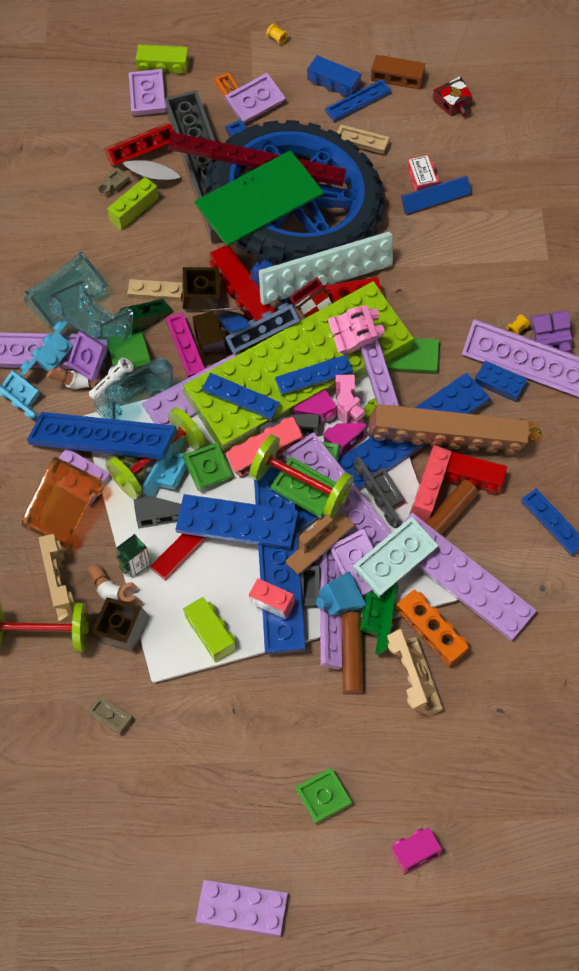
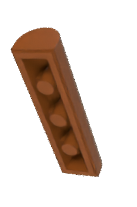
[425,480,478,535]
[341,612,363,694]

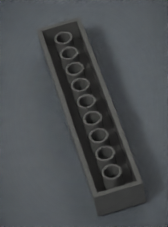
[164,90,222,243]

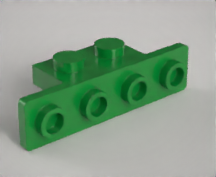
[360,581,399,655]

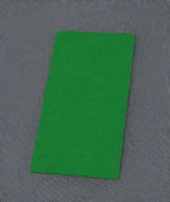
[194,150,324,246]

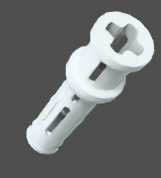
[89,357,133,400]

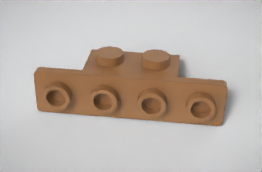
[286,513,354,575]

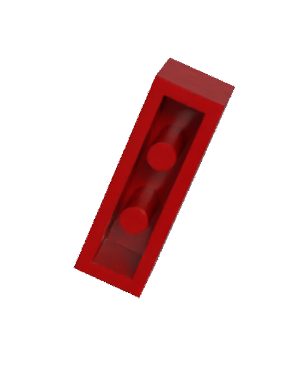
[445,452,507,494]

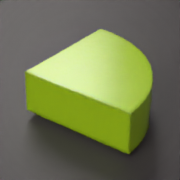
[362,398,377,420]

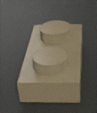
[87,696,132,735]

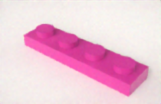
[166,313,205,378]

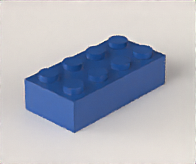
[475,360,527,402]

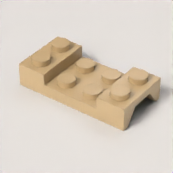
[38,534,75,623]
[387,629,444,716]

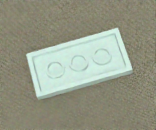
[352,517,438,597]

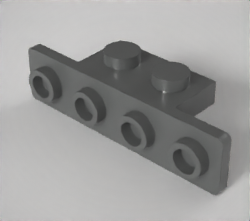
[353,457,404,528]

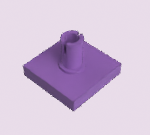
[67,331,108,381]

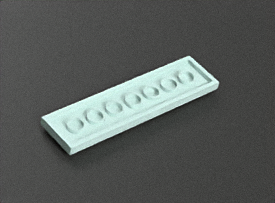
[259,232,393,305]

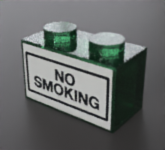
[116,534,151,578]

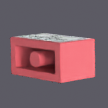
[407,155,440,191]
[248,578,295,619]

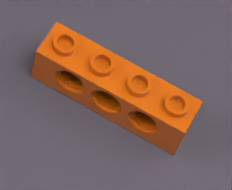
[396,589,469,668]

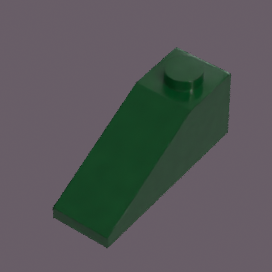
[115,299,173,336]

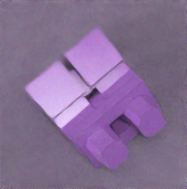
[529,310,572,353]

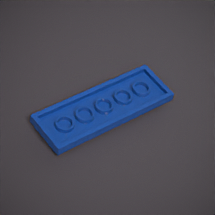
[175,494,299,549]

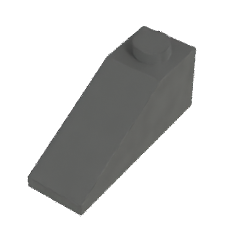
[133,496,181,529]

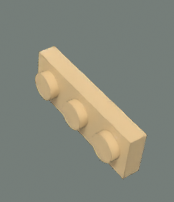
[337,124,389,154]
[127,279,182,301]

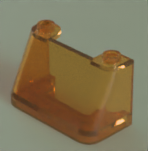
[22,457,104,551]

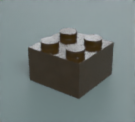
[182,267,220,310]
[192,311,228,366]
[92,597,149,652]

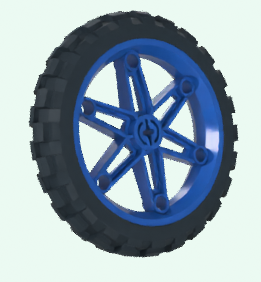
[204,120,385,264]

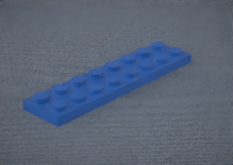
[27,412,178,460]

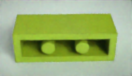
[136,45,189,74]
[107,177,159,230]
[183,597,236,663]

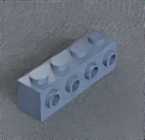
[225,302,301,354]

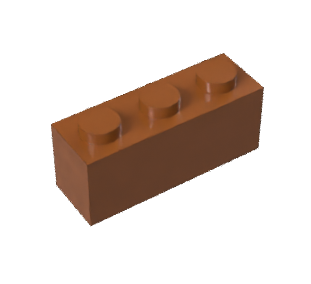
[371,54,425,90]

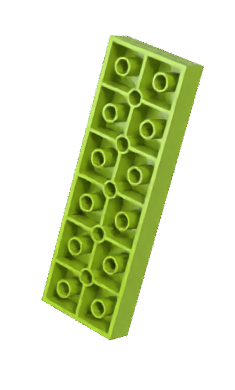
[183,282,414,453]

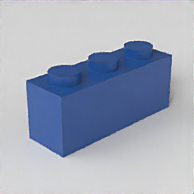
[307,55,361,97]

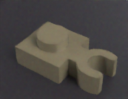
[97,167,129,196]

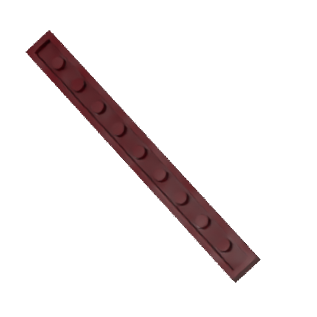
[168,132,346,187]

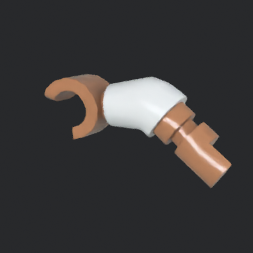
[46,367,110,389]
[87,564,143,606]

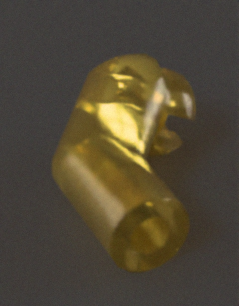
[520,418,541,441]

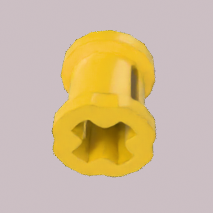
[266,23,288,45]
[506,315,530,335]

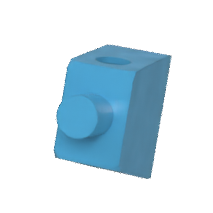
[316,571,366,616]

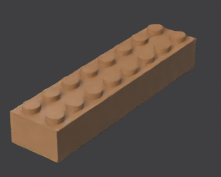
[369,404,529,455]

